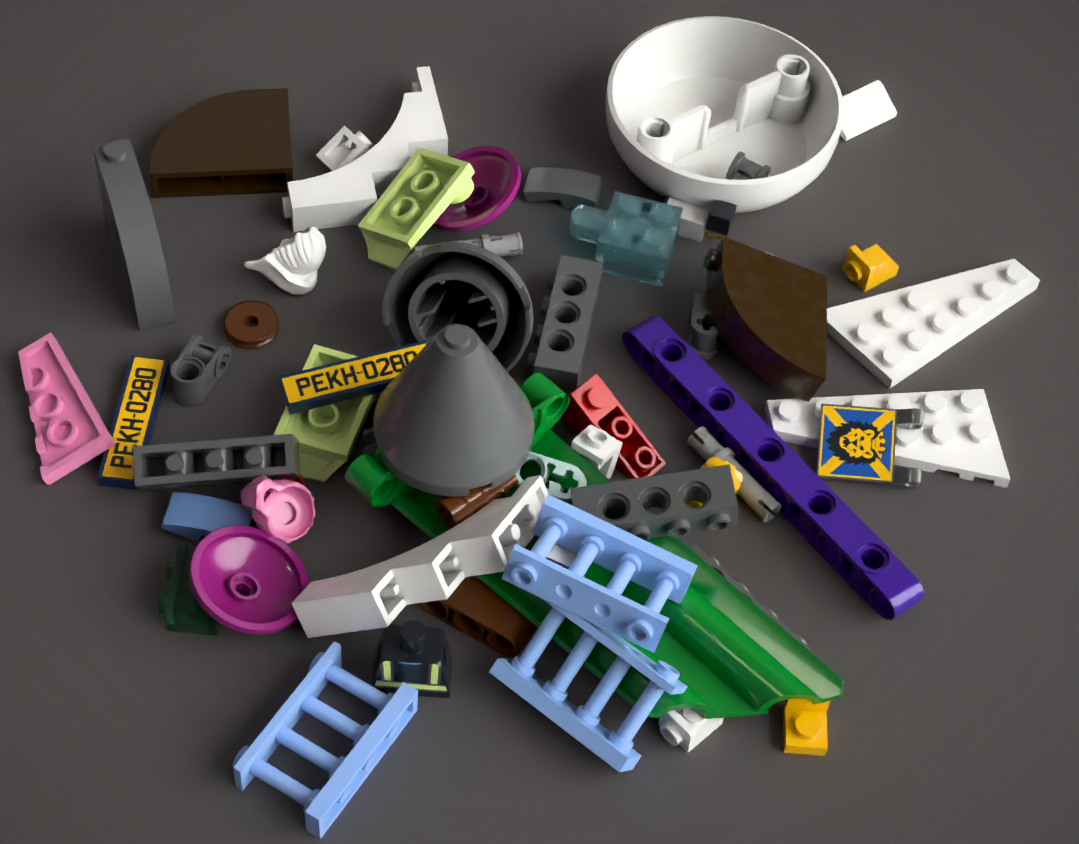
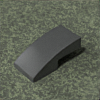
[523,167,603,209]

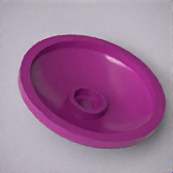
[433,146,521,232]
[189,526,309,635]

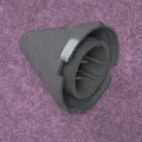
[382,242,534,372]
[374,324,534,496]

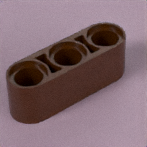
[420,576,537,658]

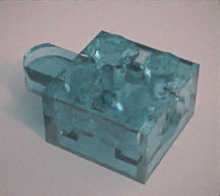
[569,191,683,287]

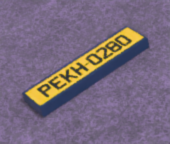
[279,340,428,415]
[98,355,170,490]

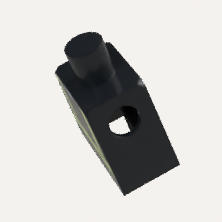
[371,620,452,698]

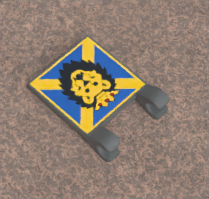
[816,404,925,488]

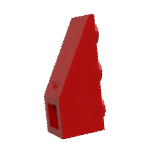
[561,373,667,479]

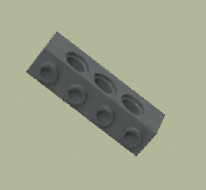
[527,255,603,394]
[133,434,301,491]
[570,464,738,541]

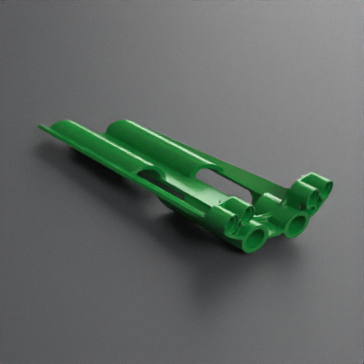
[345,372,844,719]

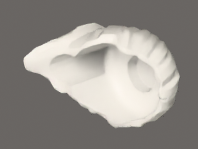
[243,227,326,295]

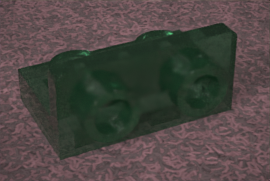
[159,542,219,636]

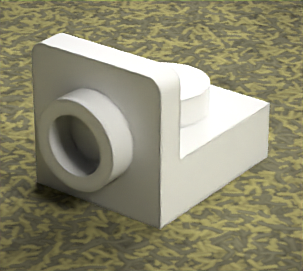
[316,125,373,171]
[571,424,623,479]
[658,708,724,753]

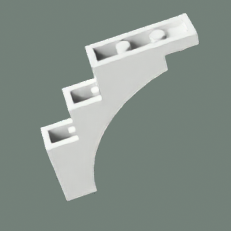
[282,66,448,232]
[291,475,549,638]

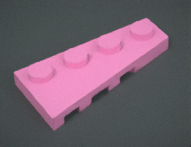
[18,332,116,486]

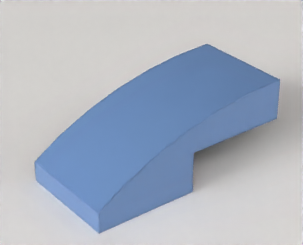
[161,492,252,542]

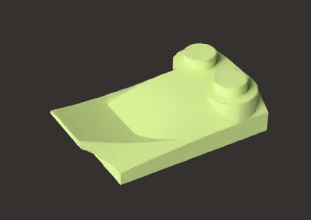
[358,148,475,270]
[273,344,380,483]

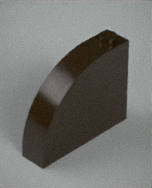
[149,88,293,198]
[704,236,827,402]

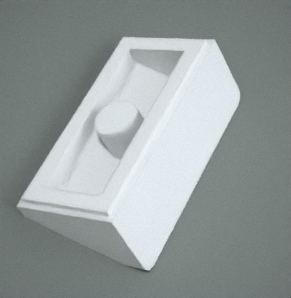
[840,80,897,141]

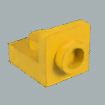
[842,244,899,292]
[783,698,830,756]

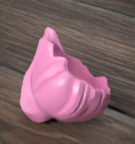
[240,475,315,544]

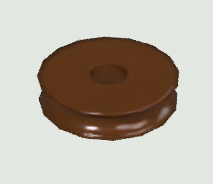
[224,300,279,349]

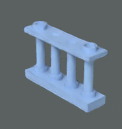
[502,495,698,653]
[489,598,688,773]
[233,641,418,839]

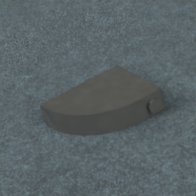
[93,138,176,331]

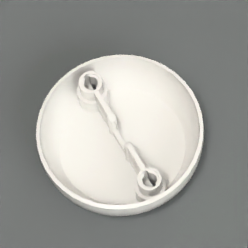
[605,16,844,213]

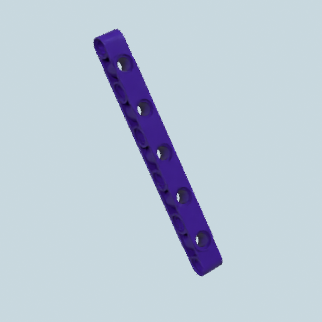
[622,315,924,620]

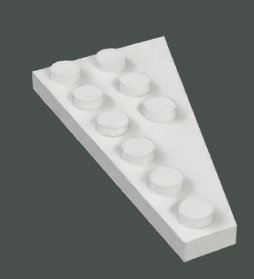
[827,259,1040,389]
[765,389,1011,488]

